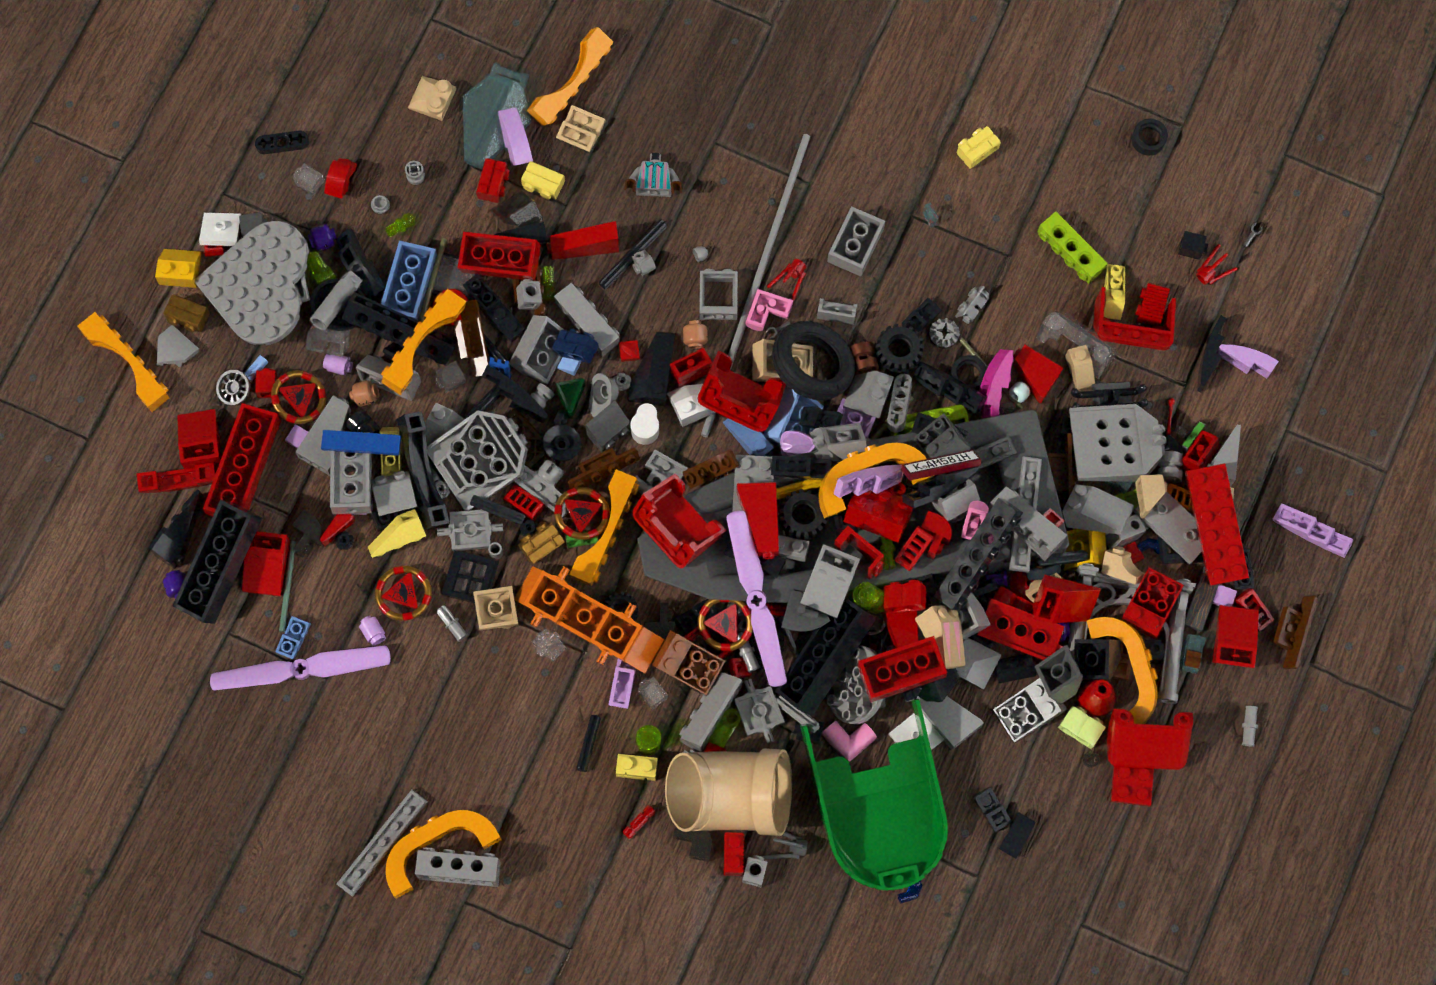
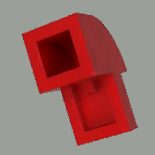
[324,158,357,199]
[921,510,952,559]

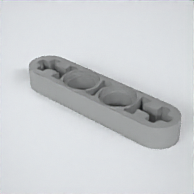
[887,374,912,433]

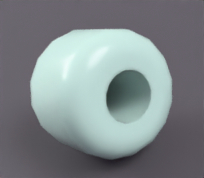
[1009,382,1030,403]

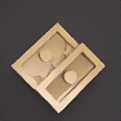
[556,105,606,152]

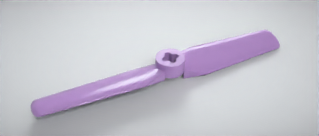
[726,511,787,687]
[210,646,391,690]

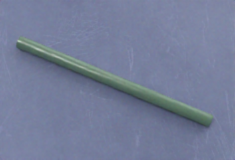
[279,541,296,632]

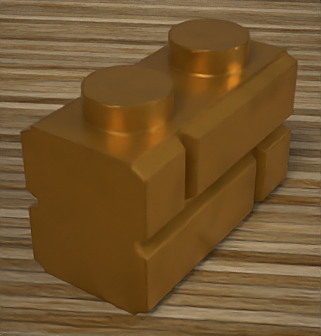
[163,294,210,332]
[518,522,565,565]

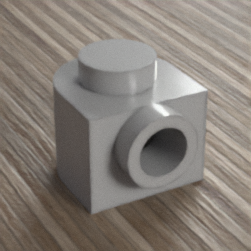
[632,249,656,276]

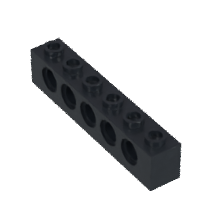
[342,292,458,366]
[934,498,1023,610]

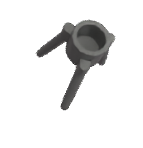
[760,832,808,859]

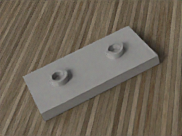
[1133,492,1202,564]

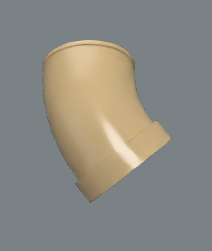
[665,748,792,836]

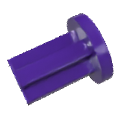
[986,570,1008,588]

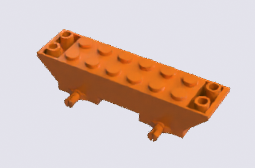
[514,566,665,674]

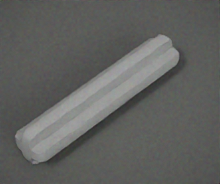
[776,696,820,733]

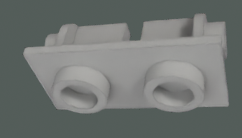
[955,286,989,324]

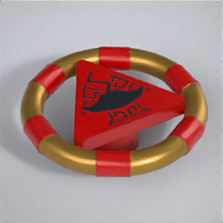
[271,370,327,424]
[554,487,610,540]
[375,565,432,621]
[698,599,753,651]

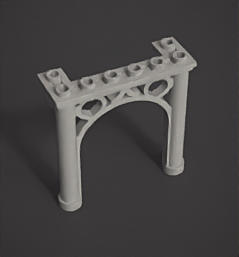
[1068,563,1196,704]

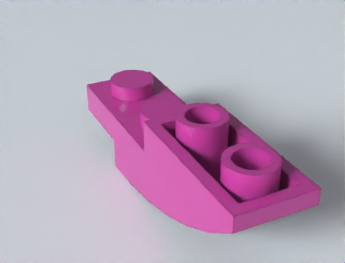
[979,349,1014,419]

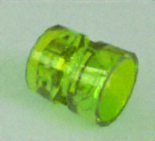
[853,582,884,614]
[636,725,661,755]

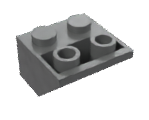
[914,413,971,459]

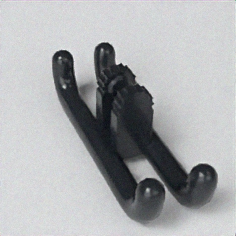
[1071,384,1148,408]

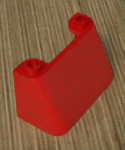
[697,350,786,432]
[633,474,727,568]
[1106,709,1193,770]

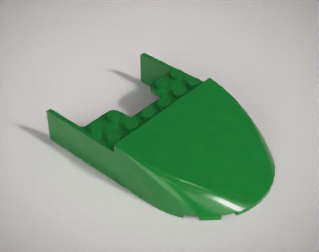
[800,698,948,890]

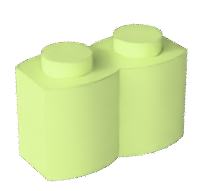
[1058,706,1106,749]

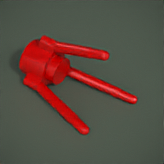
[1196,244,1238,285]
[767,259,806,306]

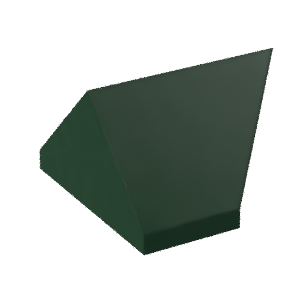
[556,378,585,419]

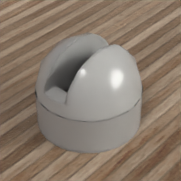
[693,246,708,263]

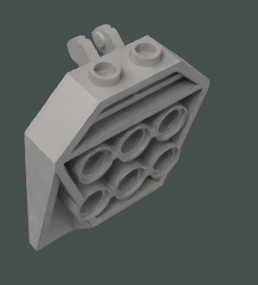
[1069,404,1166,482]
[427,411,528,511]

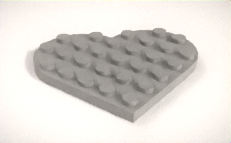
[195,221,309,345]

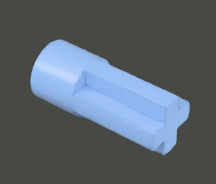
[244,355,268,382]

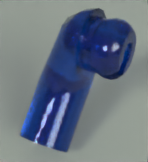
[1137,538,1160,554]
[897,881,922,904]

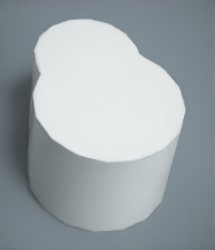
[631,403,659,445]

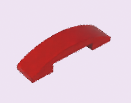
[136,462,215,493]

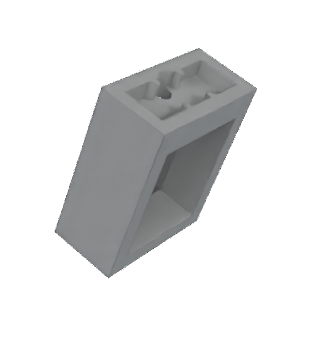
[699,269,738,320]

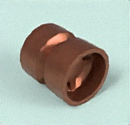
[850,341,879,375]

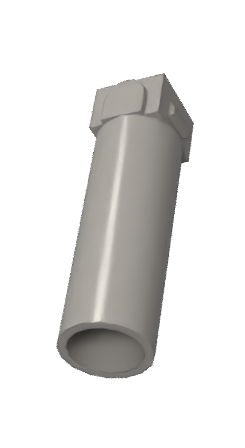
[310,270,363,330]

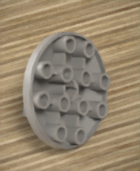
[827,645,886,724]

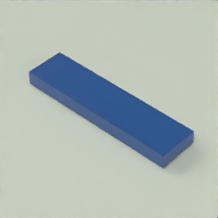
[321,430,401,456]

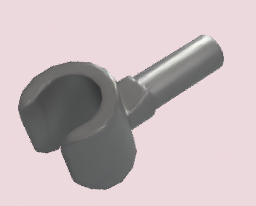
[1243,222,1262,247]
[766,321,790,340]

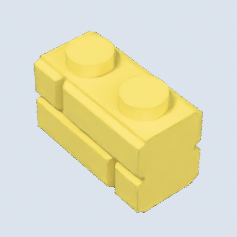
[957,126,1001,169]
[521,161,565,200]
[616,754,658,781]

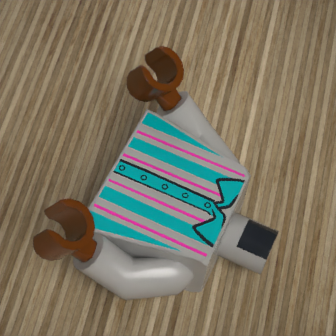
[624,153,682,197]

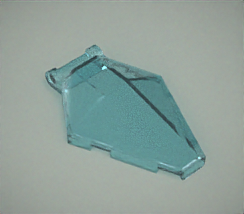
[463,62,531,168]

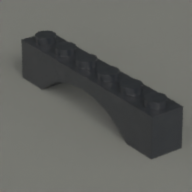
[397,411,450,531]

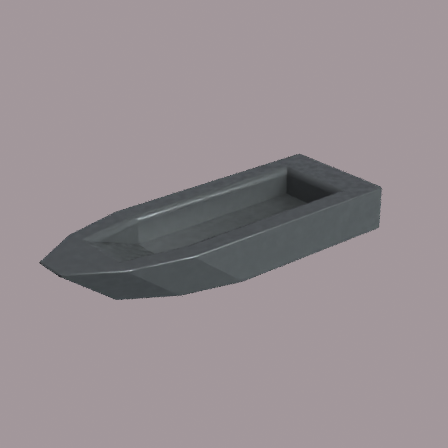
[637,410,1069,603]

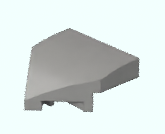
[157,325,199,367]

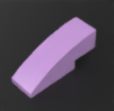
[498,107,533,166]
[1216,344,1279,379]

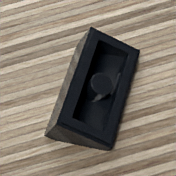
[995,654,1036,683]

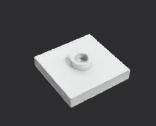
[199,213,241,246]
[889,713,944,750]

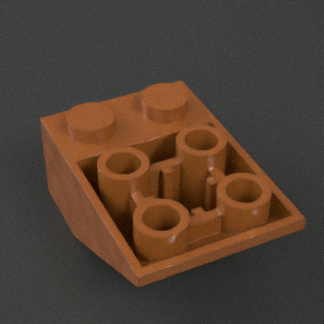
[651,630,725,695]

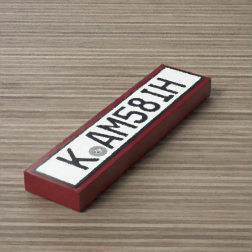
[901,449,981,480]

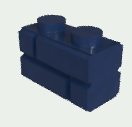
[552,329,599,363]

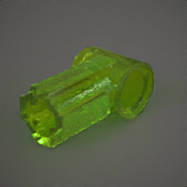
[306,251,337,285]
[709,709,741,748]

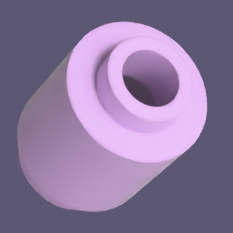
[323,353,353,376]
[359,616,386,646]

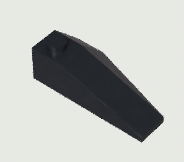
[628,332,675,406]
[149,489,204,569]

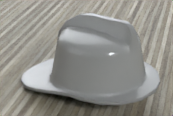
[589,373,619,417]

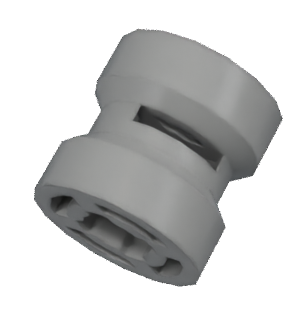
[405,161,425,185]
[530,383,554,409]

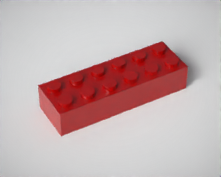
[203,403,281,517]
[1185,463,1249,586]

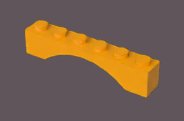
[526,27,613,126]
[381,289,466,395]
[77,312,169,412]
[569,469,640,586]

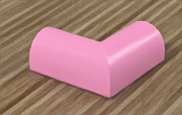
[745,289,793,331]
[961,501,1001,544]
[821,721,877,762]

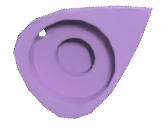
[780,430,816,456]

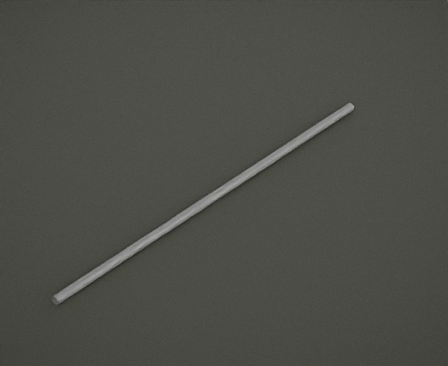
[701,134,810,437]

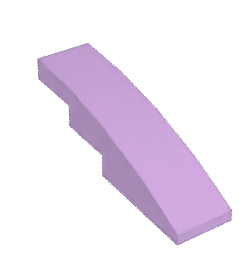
[834,464,904,498]
[1273,503,1353,558]
[609,659,636,709]

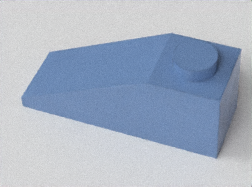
[723,418,774,457]

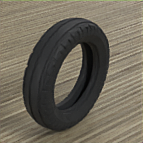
[772,321,855,400]

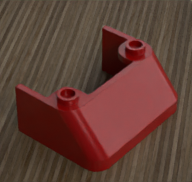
[1093,287,1176,350]

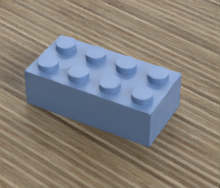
[381,241,437,321]

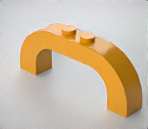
[819,443,933,519]
[1087,617,1158,724]
[386,810,501,899]

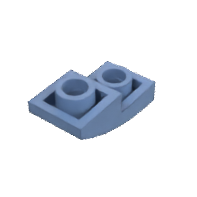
[275,616,311,659]

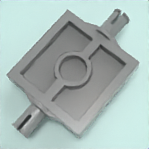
[437,510,503,551]
[734,679,785,744]

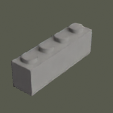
[554,283,620,357]

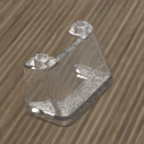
[1036,311,1117,380]

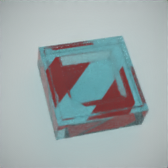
[923,203,939,228]

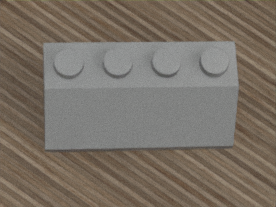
[679,672,742,752]

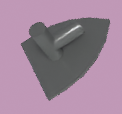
[781,590,830,632]

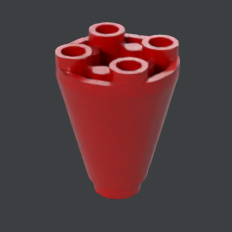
[1077,679,1116,717]

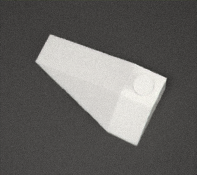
[667,384,716,427]

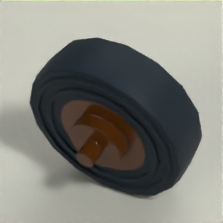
[1026,565,1061,580]

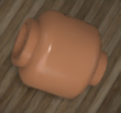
[683,320,708,349]
[349,380,379,407]

